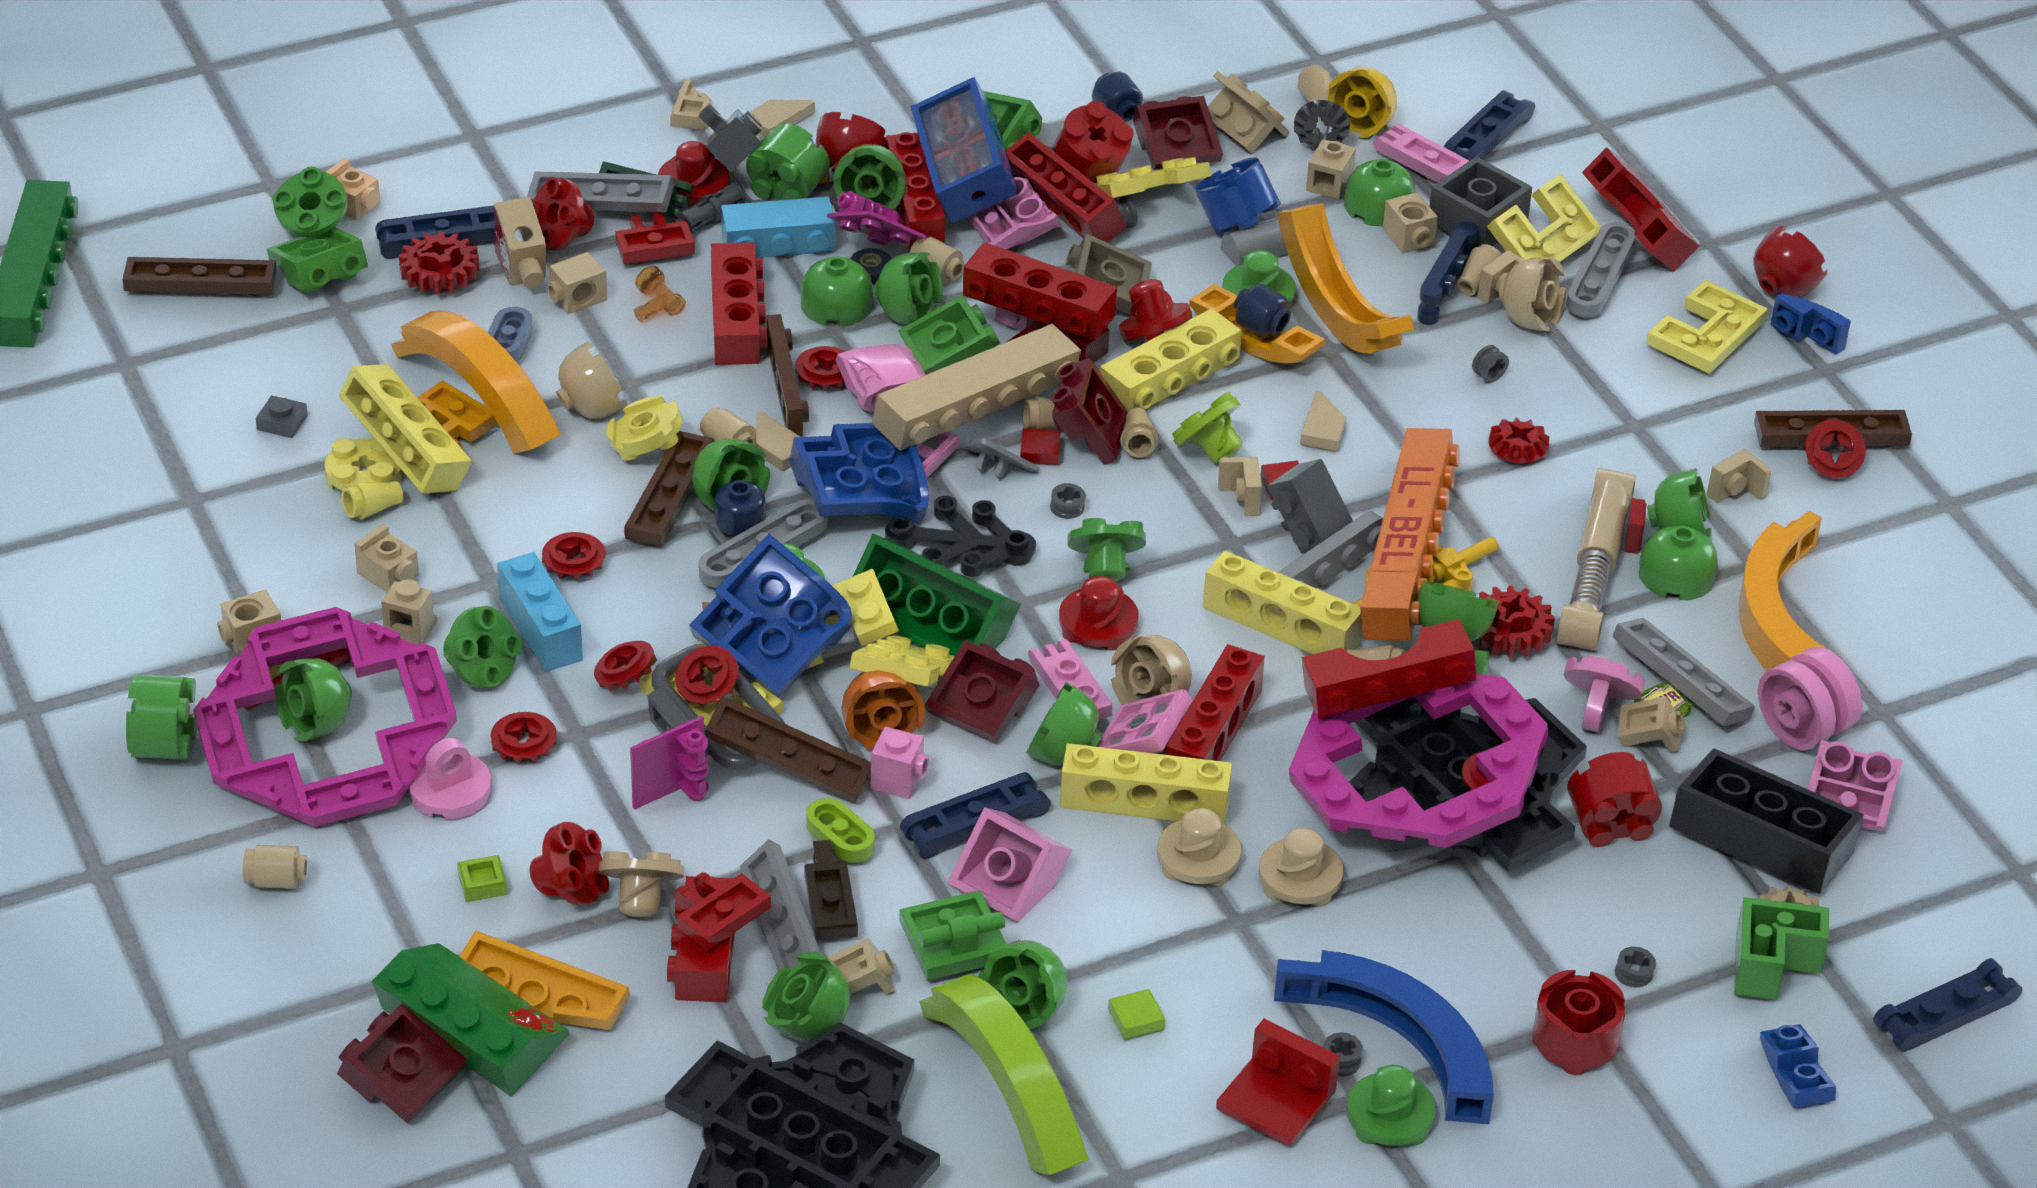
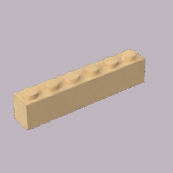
[872,324,1081,451]

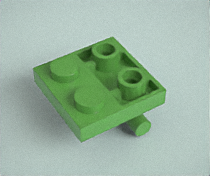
[899,890,1007,981]

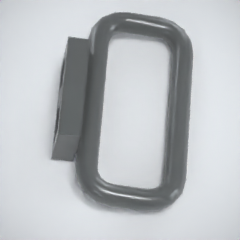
[647,644,785,770]

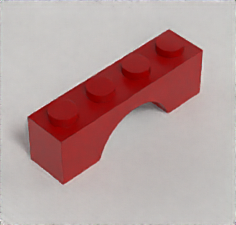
[1582,147,1699,271]
[1302,619,1476,719]

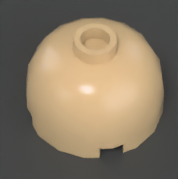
[1499,257,1566,332]
[556,341,627,420]
[1111,635,1192,705]

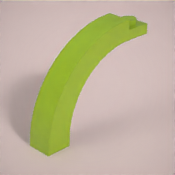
[919,974,1089,1175]

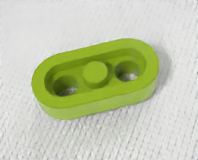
[806,798,875,863]

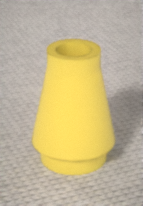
[342,481,403,520]

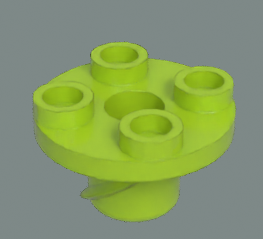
[1172,391,1243,463]

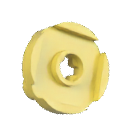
[606,396,683,461]
[324,438,403,492]

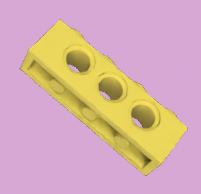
[1100,308,1242,411]
[339,364,472,494]
[1203,550,1362,654]
[1060,743,1232,824]

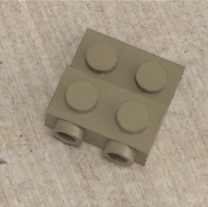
[1065,234,1152,315]

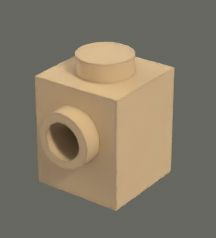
[1306,139,1356,199]

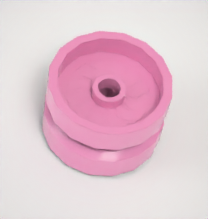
[1757,646,1863,751]

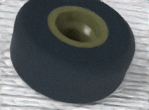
[850,248,892,285]

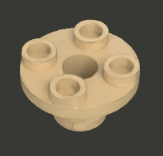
[1157,808,1242,887]
[1259,828,1344,906]
[598,851,685,918]

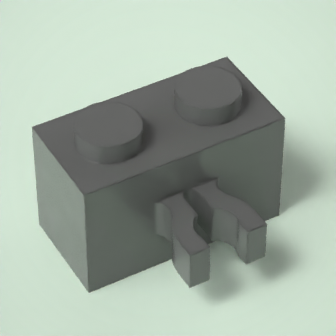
[699,103,763,172]
[1267,459,1353,554]

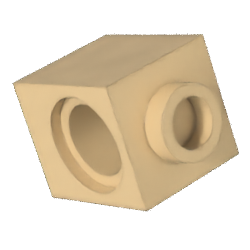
[1383,192,1438,253]
[547,252,607,314]
[217,589,281,657]

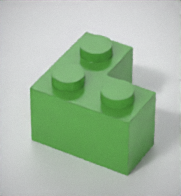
[1734,897,1829,1000]

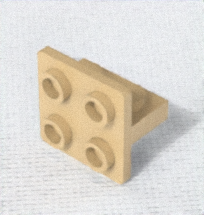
[1208,70,1290,154]

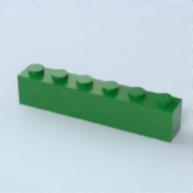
[0,180,78,348]

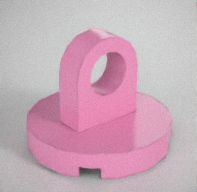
[1563,656,1646,733]
[408,737,492,820]

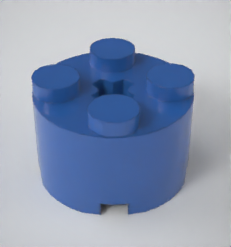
[1195,157,1281,235]

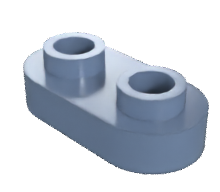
[488,307,533,361]

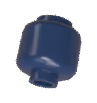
[1091,71,1143,122]
[1234,284,1291,339]
[715,480,766,538]

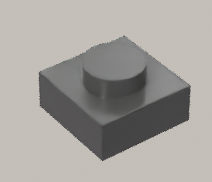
[256,395,308,438]

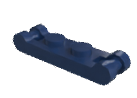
[1444,90,1535,161]
[375,205,495,259]
[1417,222,1478,325]
[900,772,1051,859]
[1873,958,2022,1052]

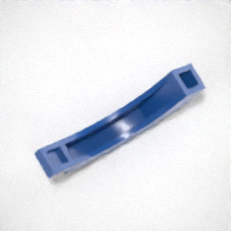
[1274,950,1494,1124]

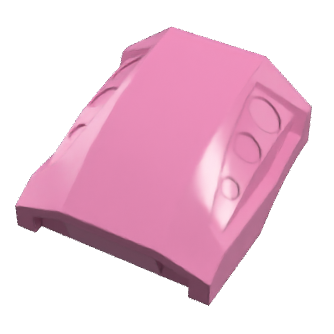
[967,177,1062,250]
[835,344,926,412]
[1808,740,1902,831]

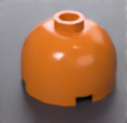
[841,670,926,751]

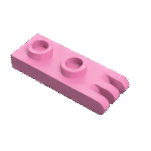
[1373,124,1469,183]
[1028,639,1112,720]

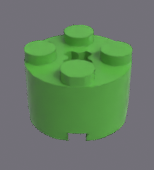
[746,123,830,200]
[126,675,197,760]

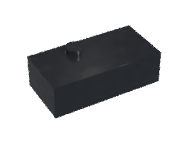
[1669,748,1864,894]

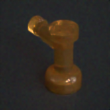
[634,265,686,322]

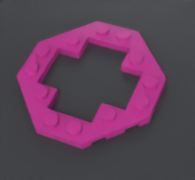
[193,607,457,827]
[1289,673,1548,848]

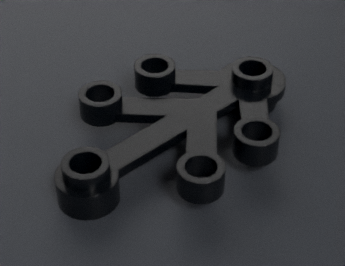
[885,496,1036,577]

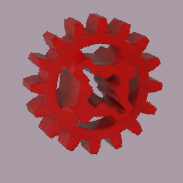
[399,232,480,295]
[1479,586,1555,658]

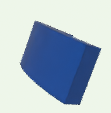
[1771,294,1851,355]
[1760,1024,1836,1109]

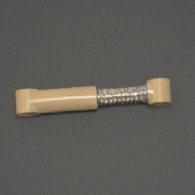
[1557,468,1636,651]

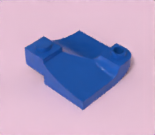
[789,423,929,523]
[689,534,853,698]

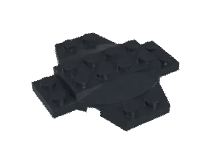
[1349,697,1587,871]
[665,1022,940,1188]

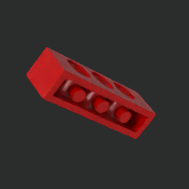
[886,132,945,253]
[1005,132,1126,243]
[711,242,767,365]
[963,242,1117,341]
[1165,644,1265,761]

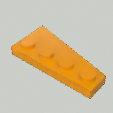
[459,930,630,1030]

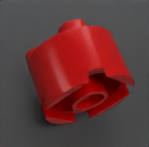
[1052,101,1134,183]
[1567,752,1662,847]
[1532,970,1625,1075]

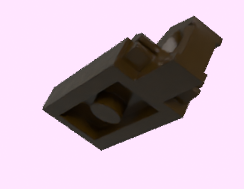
[804,840,858,940]

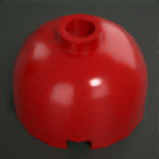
[816,112,886,173]
[1753,225,1827,297]

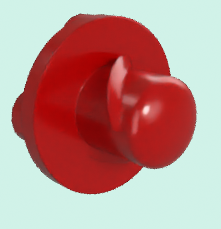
[658,141,729,204]
[532,176,595,251]
[1119,279,1193,342]
[1059,576,1139,650]
[529,822,610,906]

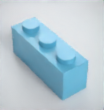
[721,196,835,258]
[497,552,583,672]

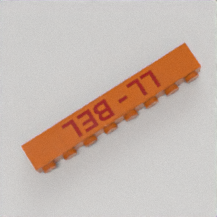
[1360,428,1460,641]

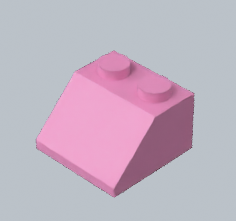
[947,807,1072,922]

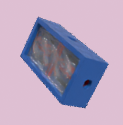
[910,76,1018,223]

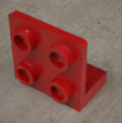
[1216,1018,1340,1146]

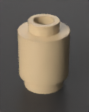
[909,237,965,284]
[700,408,756,445]
[243,845,307,889]

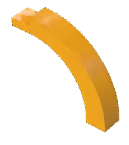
[1276,203,1414,354]
[391,310,561,454]
[1739,511,1834,671]

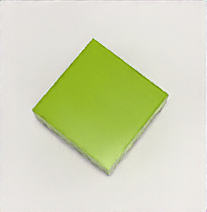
[457,855,508,902]
[1108,989,1165,1040]

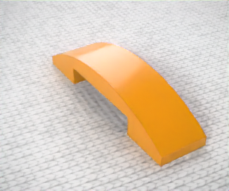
[1189,284,1325,363]

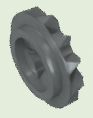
[1294,100,1350,150]

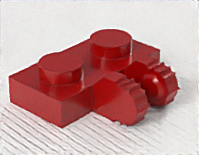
[615,212,695,265]
[673,872,771,951]

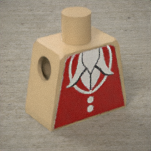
[494,196,546,288]

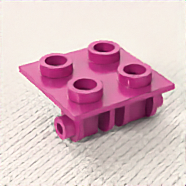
[827,191,926,245]
[630,716,709,810]

